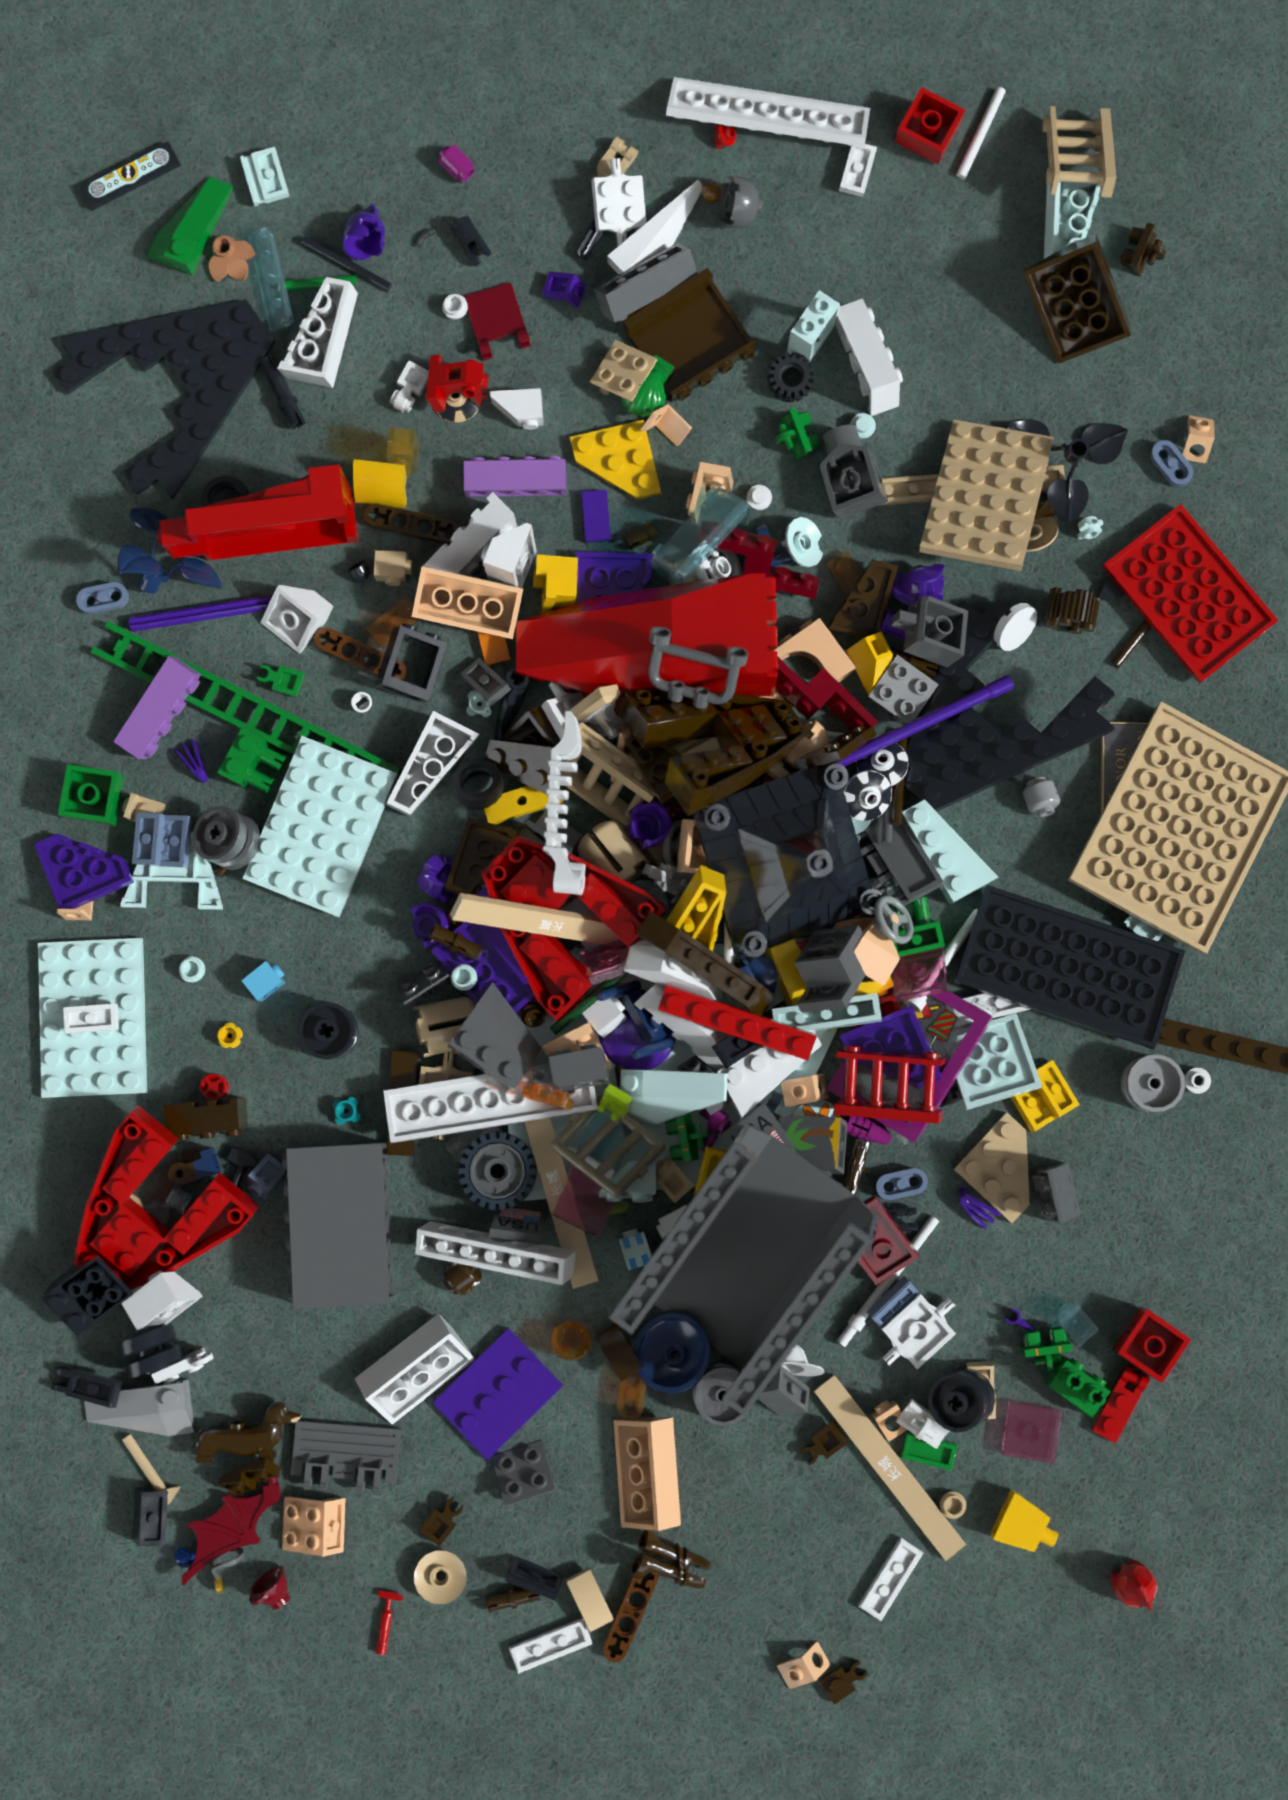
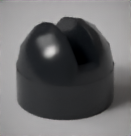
[348,560,370,583]

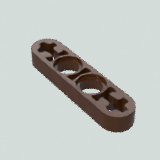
[314,627,407,681]
[603,1573,659,1662]

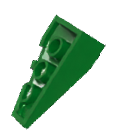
[146,177,233,275]

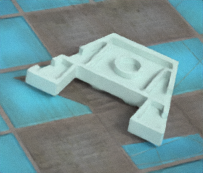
[121,832,223,910]

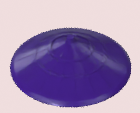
[598,997,676,1070]

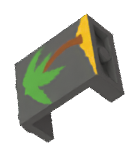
[779,1116,848,1174]

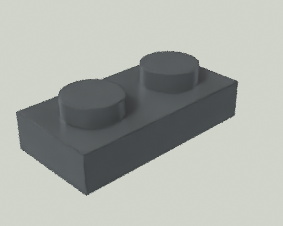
[460,658,511,706]

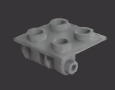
[868,655,939,724]

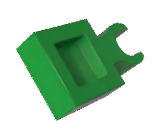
[257,665,305,698]

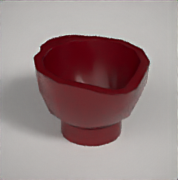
[249,1566,290,1610]

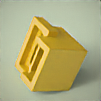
[532,554,578,614]

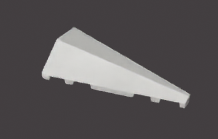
[607,180,703,275]

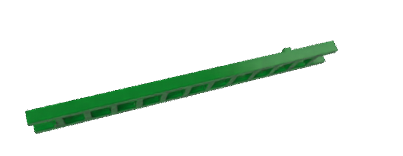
[91,621,402,776]

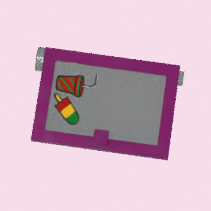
[826,965,997,1145]

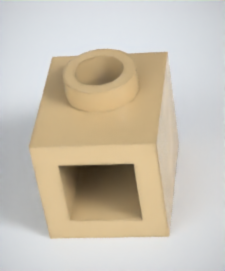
[374,550,412,586]

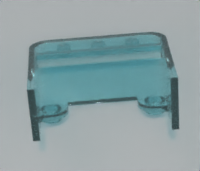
[651,487,752,586]

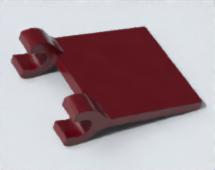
[463,282,531,361]

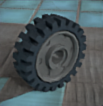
[459,1132,537,1210]

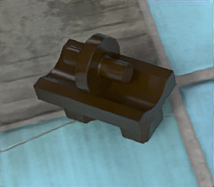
[1120,223,1166,277]

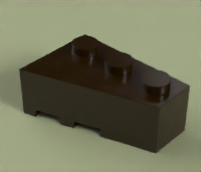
[163,1098,248,1141]

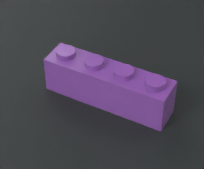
[464,456,567,497]
[114,656,201,759]

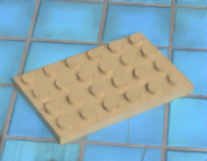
[920,420,1054,571]

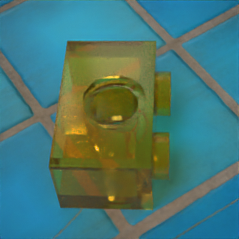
[387,428,420,477]

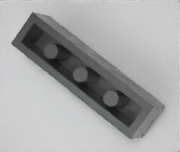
[594,243,698,322]

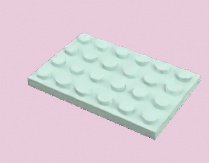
[243,736,398,918]
[38,938,147,1098]

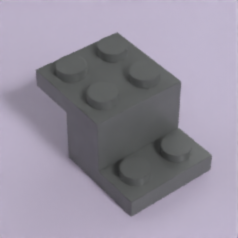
[794,925,866,1013]

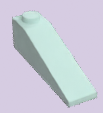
[772,993,882,1031]

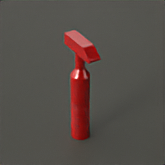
[376,1589,404,1655]

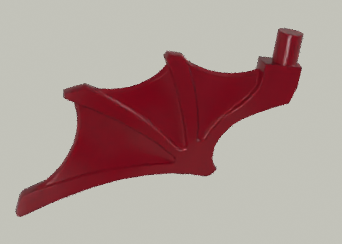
[181,1477,281,1585]

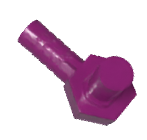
[699,1108,731,1152]

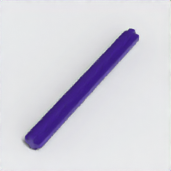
[129,594,273,631]

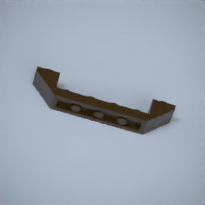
[635,911,775,1016]

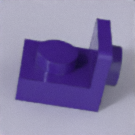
[542,271,585,307]

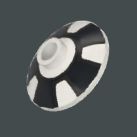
[857,743,908,786]
[844,770,892,821]

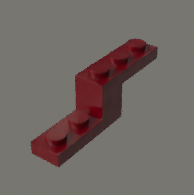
[697,522,820,599]
[769,649,878,728]

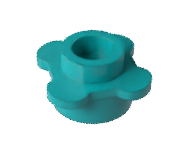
[332,1097,361,1125]

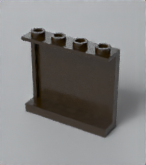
[623,268,757,402]

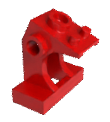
[426,354,488,413]

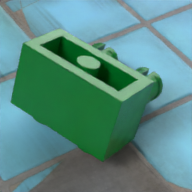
[217,728,287,794]
[887,896,945,957]
[1045,1358,1111,1418]

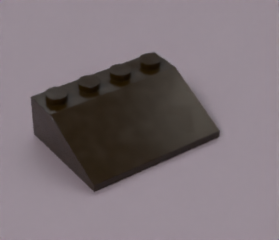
[1023,234,1131,364]

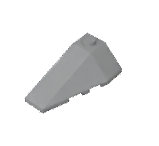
[84,1379,195,1436]

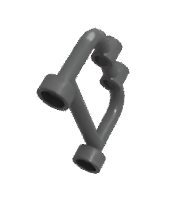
[648,627,748,709]

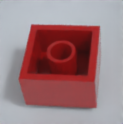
[895,87,966,165]
[1112,1306,1192,1384]

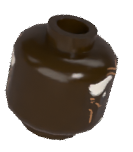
[443,1262,482,1295]

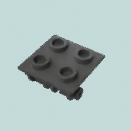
[398,961,451,1006]
[492,1440,556,1507]

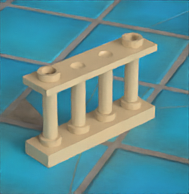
[1042,106,1116,197]
[560,722,656,830]

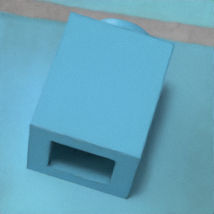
[241,961,286,1002]

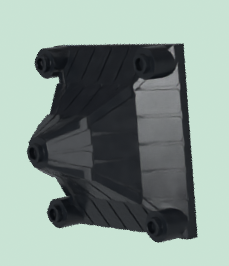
[693,762,882,959]

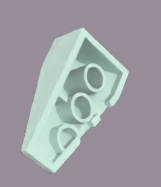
[620,1070,728,1124]

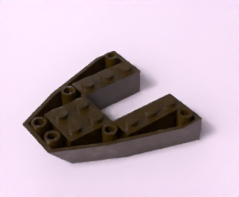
[621,689,810,816]

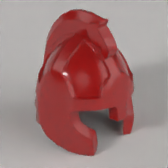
[1110,1559,1157,1611]

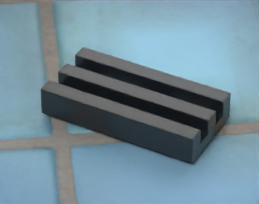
[506,1556,564,1601]

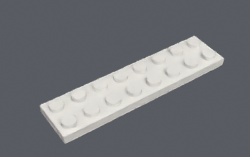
[666,77,870,147]
[383,1066,598,1143]

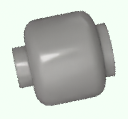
[1023,777,1060,817]

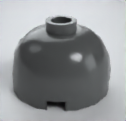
[719,175,763,228]

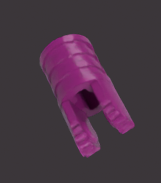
[847,1116,893,1145]

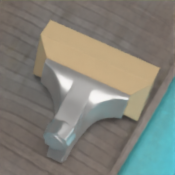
[569,684,628,739]

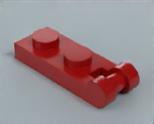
[1091,1365,1150,1443]

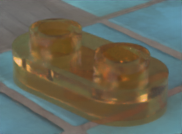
[521,1083,574,1111]
[617,1372,646,1421]

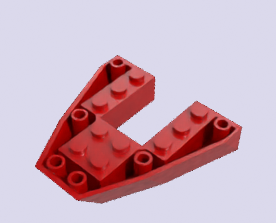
[481,836,670,1021]
[73,1105,260,1290]

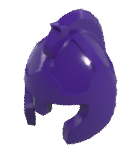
[343,203,385,260]
[891,564,945,606]

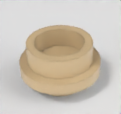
[940,1491,966,1519]

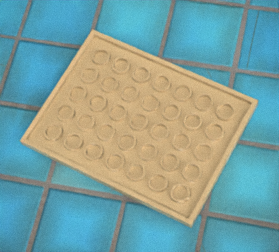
[1068,701,1288,955]

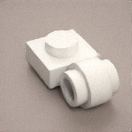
[390,361,429,412]

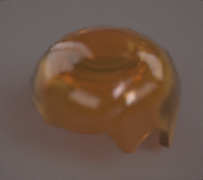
[550,1321,592,1361]

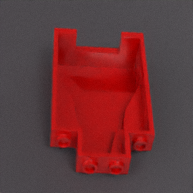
[157,464,359,561]

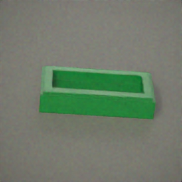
[900,1431,958,1471]

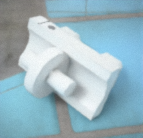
[897,1399,949,1449]

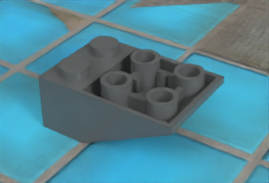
[1031,1163,1080,1224]

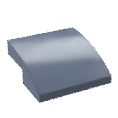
[132,813,193,868]

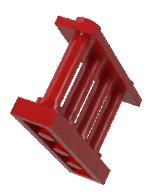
[834,1045,946,1124]

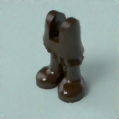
[631,1530,711,1589]

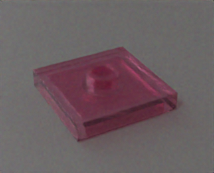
[579,939,631,985]
[893,947,947,1002]
[552,1167,615,1238]
[1001,1401,1062,1464]

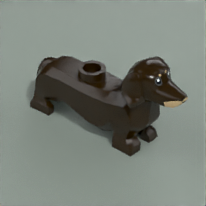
[191,1402,301,1463]

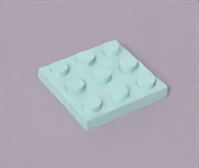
[943,1013,1042,1110]

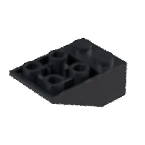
[41,1255,134,1336]

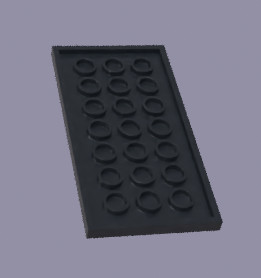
[954,885,1186,1049]

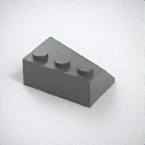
[447,982,542,1092]

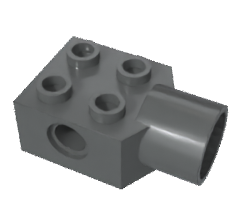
[819,425,888,519]

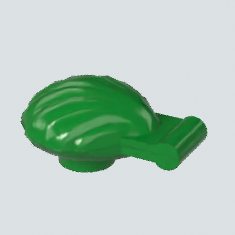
[621,355,675,417]

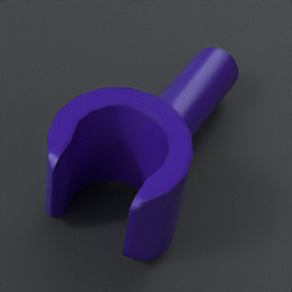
[1005,1309,1037,1331]

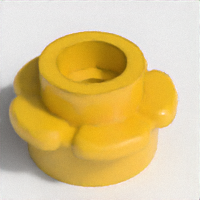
[217,1023,243,1048]

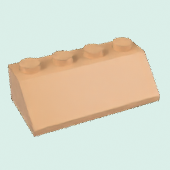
[412,566,523,639]
[614,1417,681,1531]

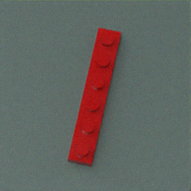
[658,983,817,1061]

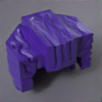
[627,801,672,851]
[416,853,455,904]
[410,902,450,949]

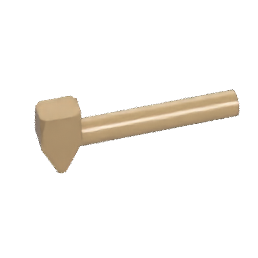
[122,1434,180,1504]

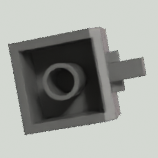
[892,596,968,667]
[532,1043,610,1092]

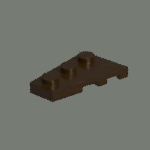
[794,724,876,770]

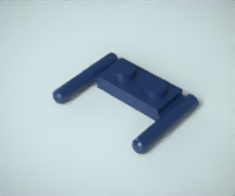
[596,980,675,1059]

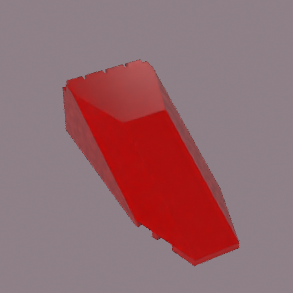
[516,573,778,697]

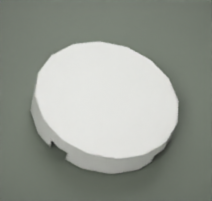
[994,603,1037,651]

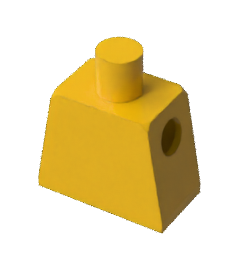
[990,1489,1058,1552]

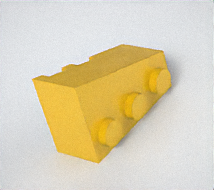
[666,865,726,951]

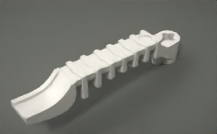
[543,711,585,895]

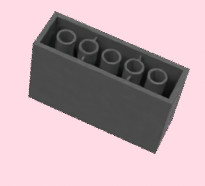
[282,1143,395,1310]

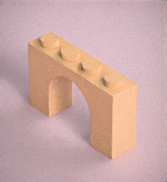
[763,618,856,700]

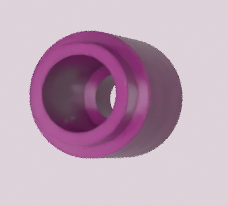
[438,145,476,183]

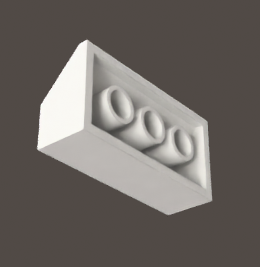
[481,523,537,588]
[355,1313,476,1424]

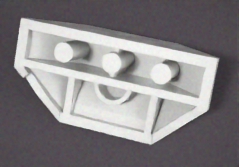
[624,939,723,1001]

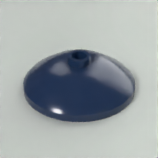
[633,1313,711,1393]

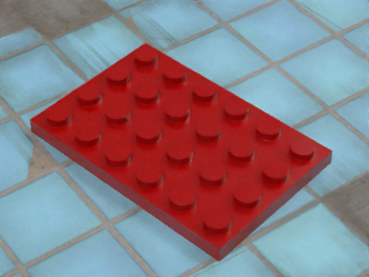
[1102,504,1279,684]

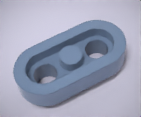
[1150,440,1193,487]
[76,582,129,614]
[875,1168,928,1200]

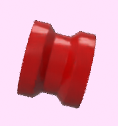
[200,1074,229,1100]

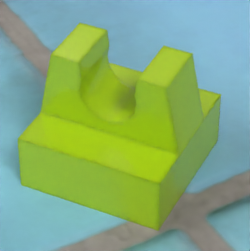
[597,1084,632,1122]

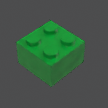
[58,764,125,827]

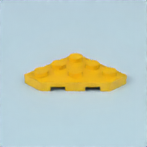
[570,420,661,500]

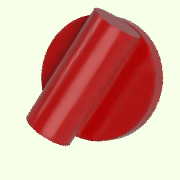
[715,123,736,149]

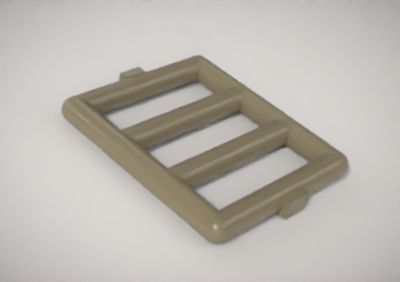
[551,1095,666,1198]

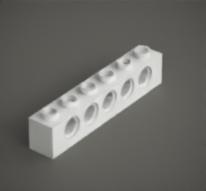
[415,1221,576,1285]

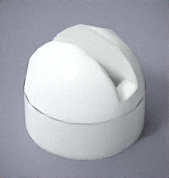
[351,692,372,713]

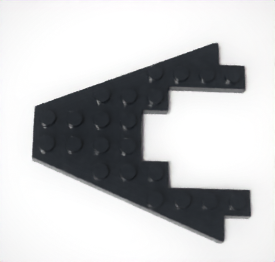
[52,299,276,499]
[904,597,1115,812]

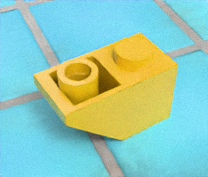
[846,632,893,695]

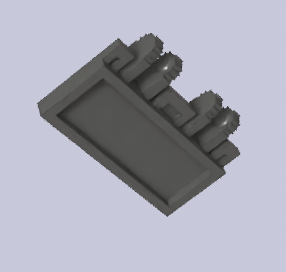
[856,814,944,906]
[291,1420,402,1496]

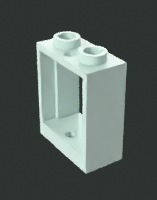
[787,290,840,362]

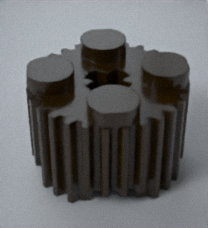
[1044,587,1100,634]

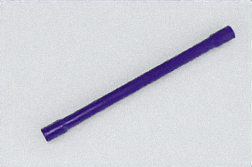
[837,675,1014,766]

